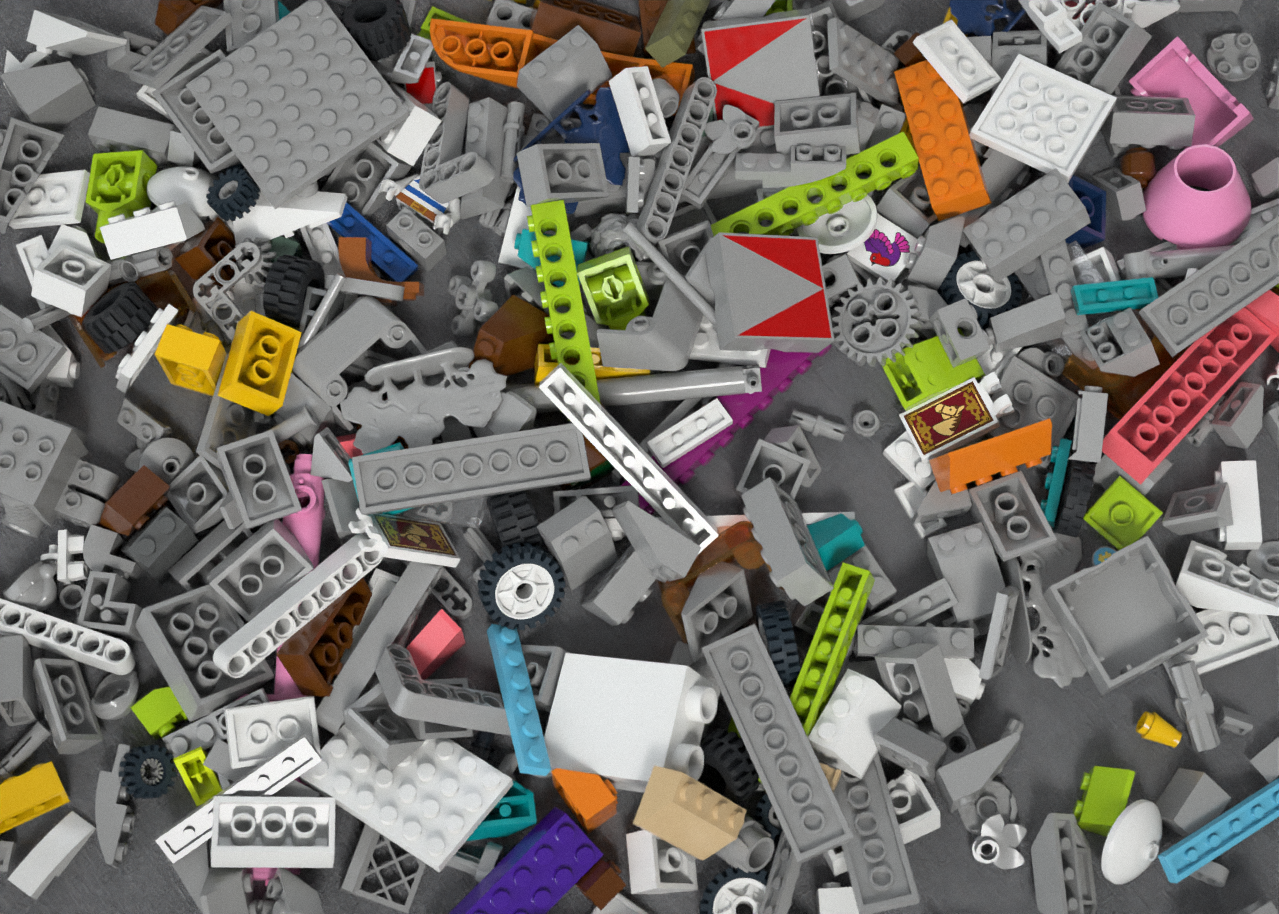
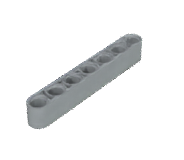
[636,77,717,245]
[316,561,444,736]

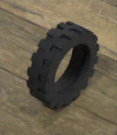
[1054,460,1095,538]

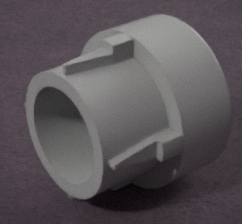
[715,814,774,873]

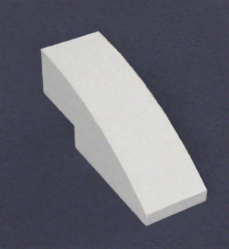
[8,811,96,900]

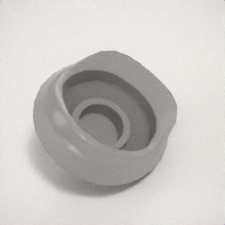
[91,671,139,720]

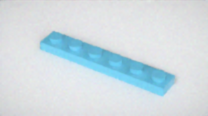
[487,624,551,776]
[1158,778,1279,883]

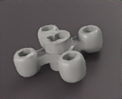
[448,260,499,338]

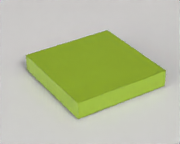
[1084,476,1163,550]

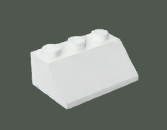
[100,200,205,259]
[808,669,902,779]

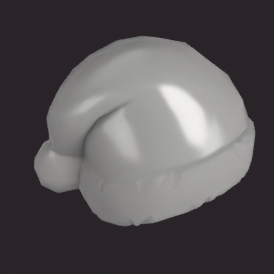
[3,561,57,612]

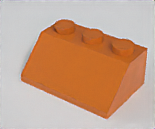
[551,768,618,834]

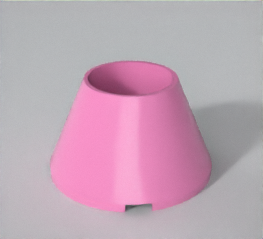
[1142,145,1251,250]

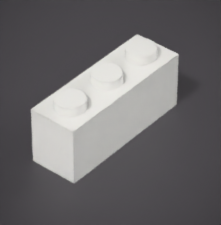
[609,66,671,157]
[1214,460,1262,550]

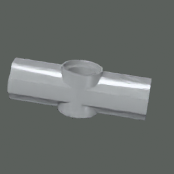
[105,246,173,285]
[1168,660,1221,752]

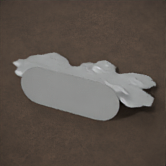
[340,347,507,454]
[1000,533,1087,688]

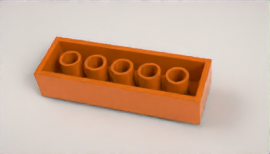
[894,60,991,221]

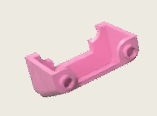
[1129,36,1254,149]

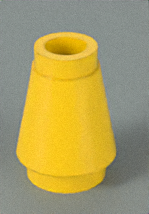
[1136,711,1182,748]

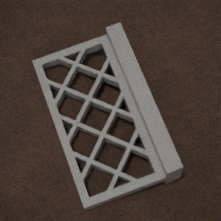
[340,824,426,914]

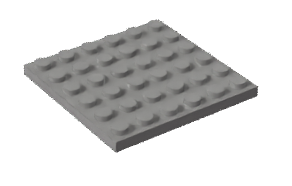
[186,0,410,209]

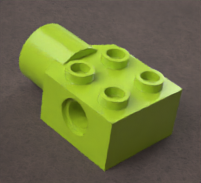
[85,150,157,244]
[577,246,649,330]

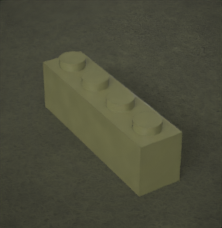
[645,0,710,68]

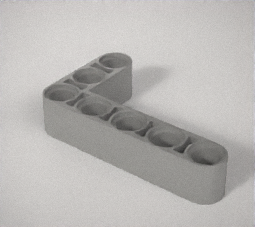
[419,82,496,204]
[375,644,511,736]

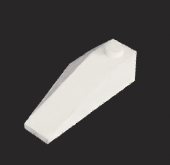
[233,189,348,244]
[1175,540,1279,616]

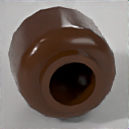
[1120,147,1156,189]

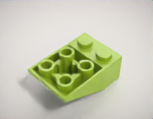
[882,328,985,411]

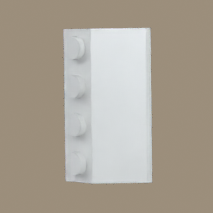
[211,796,335,868]

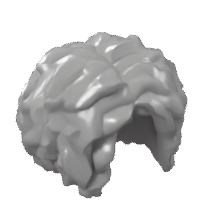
[589,213,657,262]

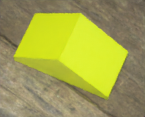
[173,747,223,806]

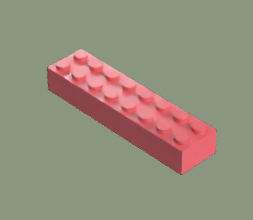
[1102,307,1278,485]

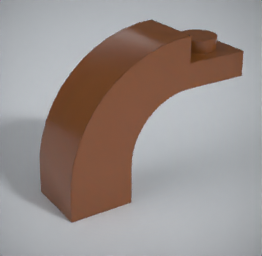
[339,237,424,307]

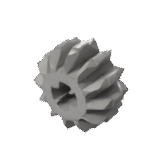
[230,237,277,284]

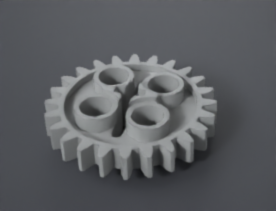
[832,277,922,367]

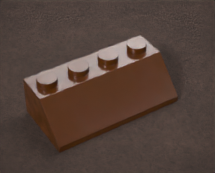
[530,0,641,57]

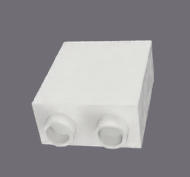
[544,653,717,793]

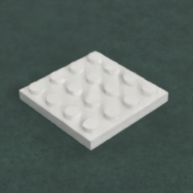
[970,54,1117,183]

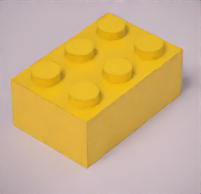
[217,311,302,416]
[155,324,227,396]

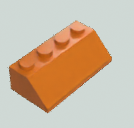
[929,418,1052,495]

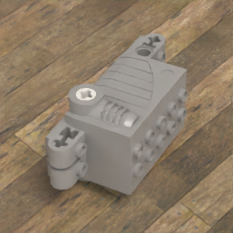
[0,401,121,538]

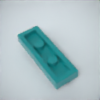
[1070,277,1159,315]
[1040,438,1072,527]

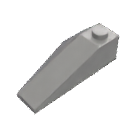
[452,375,537,438]

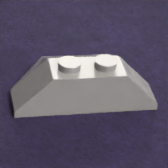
[1031,813,1097,914]

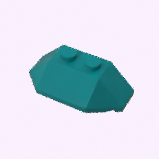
[466,780,537,841]

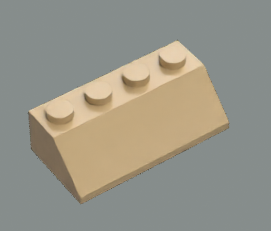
[633,765,747,860]

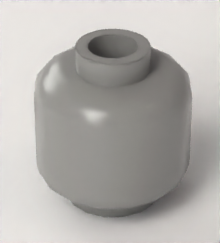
[652,78,680,118]

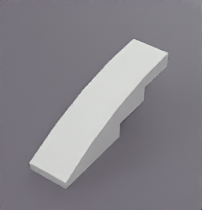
[1018,0,1082,53]

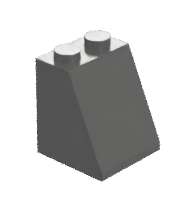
[119,507,199,586]

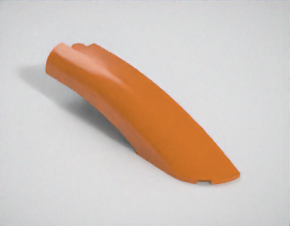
[430,18,695,116]

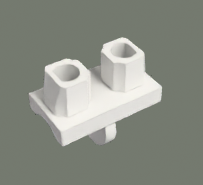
[40,530,88,587]

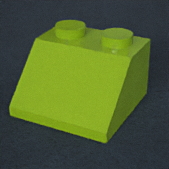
[1072,766,1135,837]

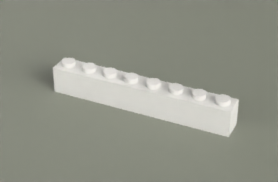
[539,363,719,554]

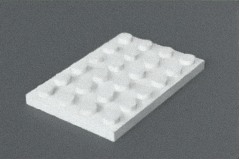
[299,705,513,873]

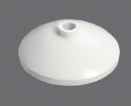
[147,166,219,217]
[797,187,878,254]
[1101,799,1162,884]

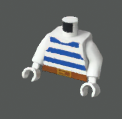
[378,174,461,235]

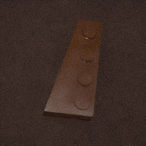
[276,578,373,697]

